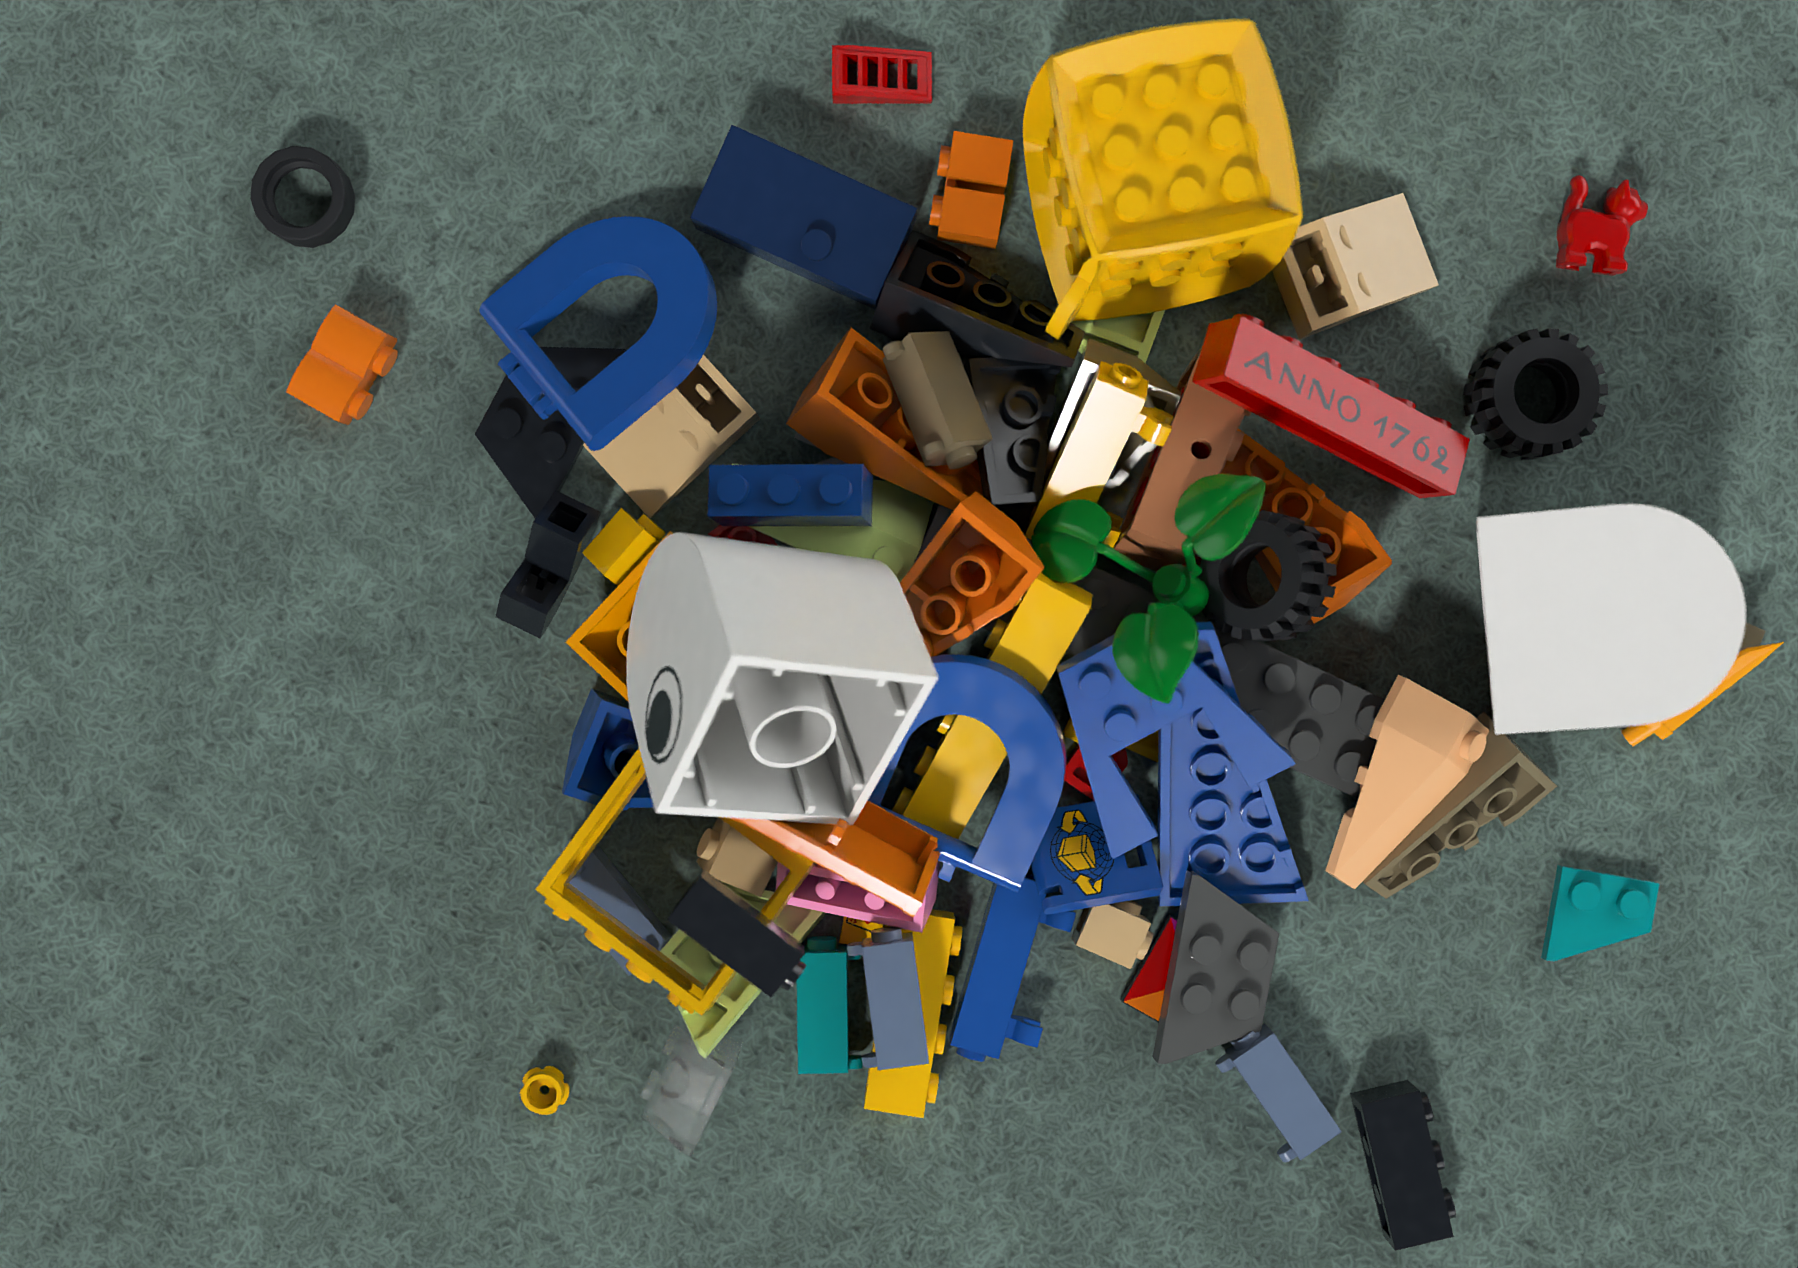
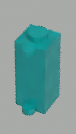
[797,936,863,1074]

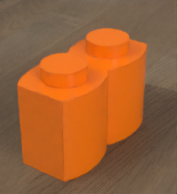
[286,304,398,425]

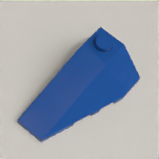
[562,688,654,810]

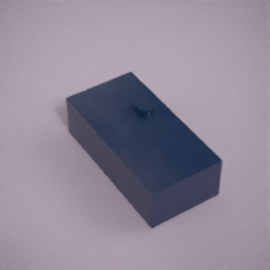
[690,125,917,310]

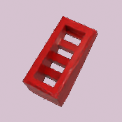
[832,45,932,104]

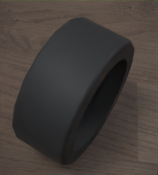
[250,146,355,248]

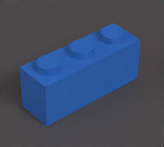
[708,464,873,526]

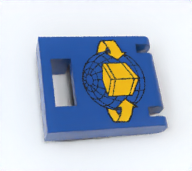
[1031,794,1164,914]

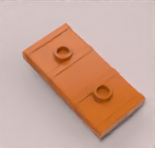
[731,800,941,918]

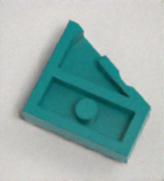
[1541,865,1660,962]

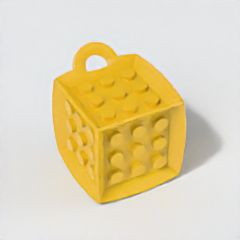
[1023,19,1303,339]

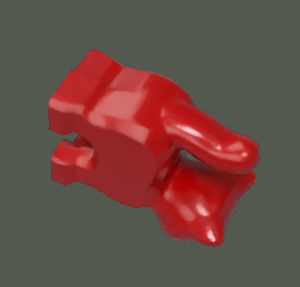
[1556,175,1648,276]

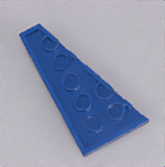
[1157,622,1309,907]

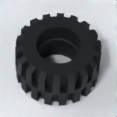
[1463,328,1608,460]
[1195,510,1337,641]

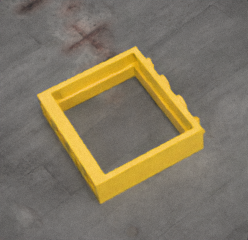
[535,748,816,1016]

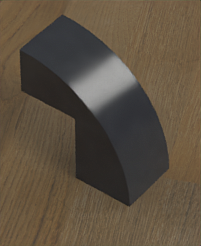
[496,490,601,639]

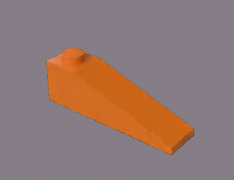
[1220,428,1392,624]

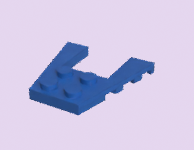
[1057,634,1295,859]

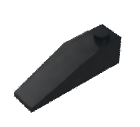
[870,230,1085,367]

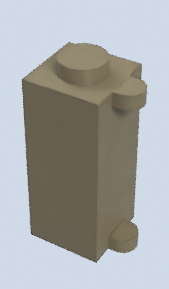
[883,331,993,469]

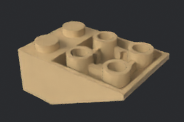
[1272,193,1439,340]
[583,354,760,519]

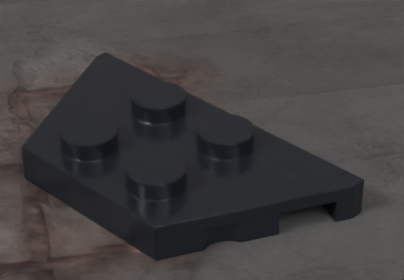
[475,347,627,518]

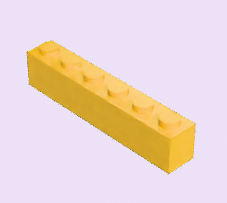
[891,572,1093,839]

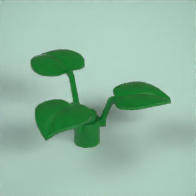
[1031,474,1266,704]

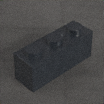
[1350,1080,1456,1251]

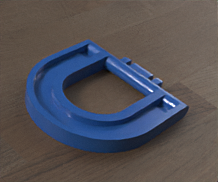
[479,216,717,451]
[868,654,1066,892]

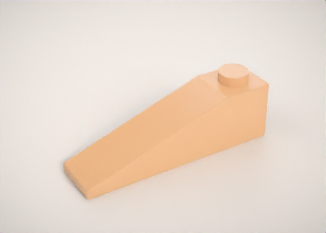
[1325,675,1489,889]

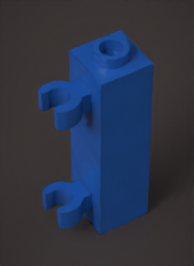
[949,874,1076,1062]

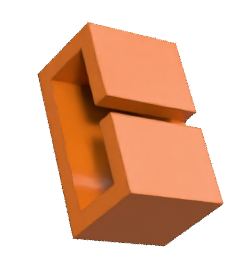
[929,131,1014,249]

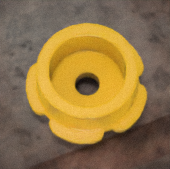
[520,1066,569,1115]

